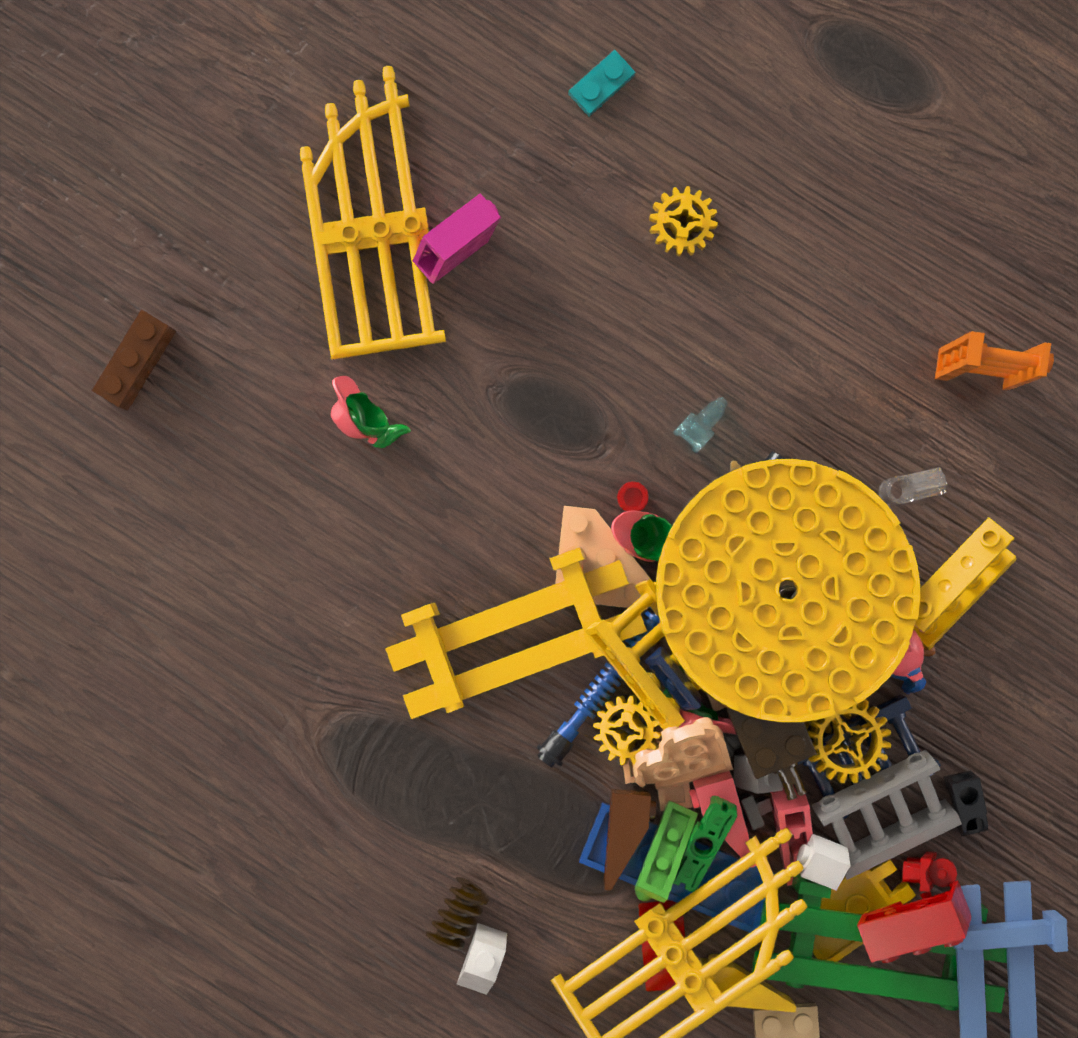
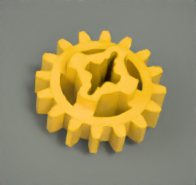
[649,186,718,256]
[593,695,662,765]

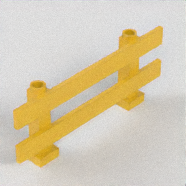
[385,547,647,719]

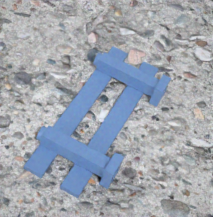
[953,880,1068,1038]

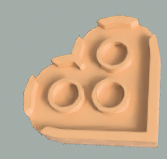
[633,717,733,789]

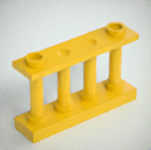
[914,517,1016,650]
[584,579,700,730]

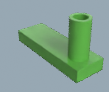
[634,800,698,903]

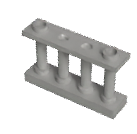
[811,750,962,880]

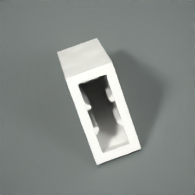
[457,923,507,995]

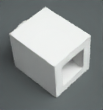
[797,834,850,890]

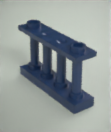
[797,694,941,819]

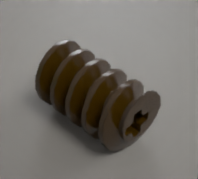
[425,877,489,950]

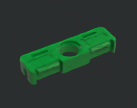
[673,796,737,892]

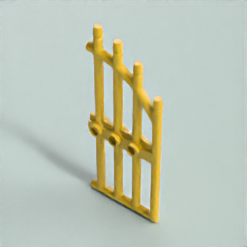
[300,66,446,360]
[550,828,808,1038]

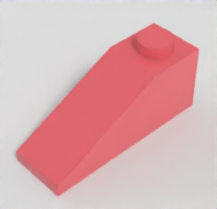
[689,771,757,868]
[770,784,813,886]

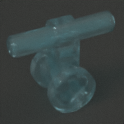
[673,397,728,454]

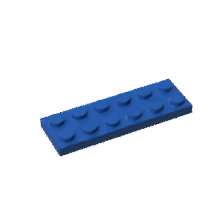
[579,802,777,933]

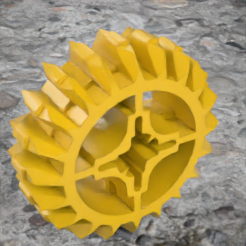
[807,700,891,783]

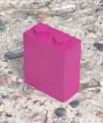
[412,193,501,284]

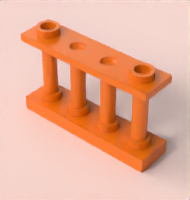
[935,331,1054,390]

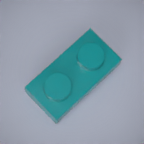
[568,50,636,117]

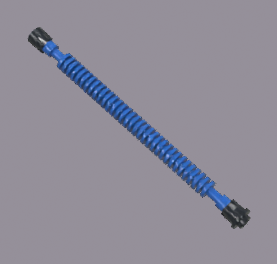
[537,451,784,767]

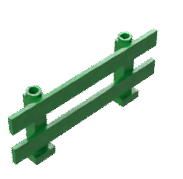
[751,874,1007,1013]

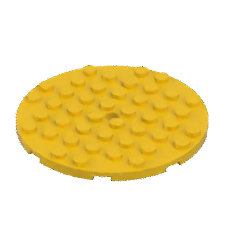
[656,459,920,722]

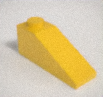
[700,954,796,1013]

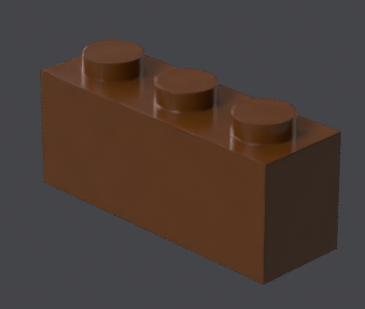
[91,309,176,411]

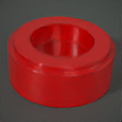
[617,481,649,512]

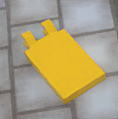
[813,859,916,962]

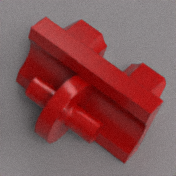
[902,851,958,892]

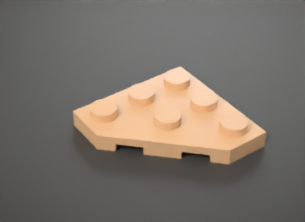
[555,506,651,610]

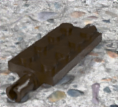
[724,705,817,800]

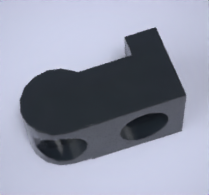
[943,770,988,836]

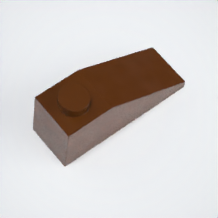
[603,789,656,891]

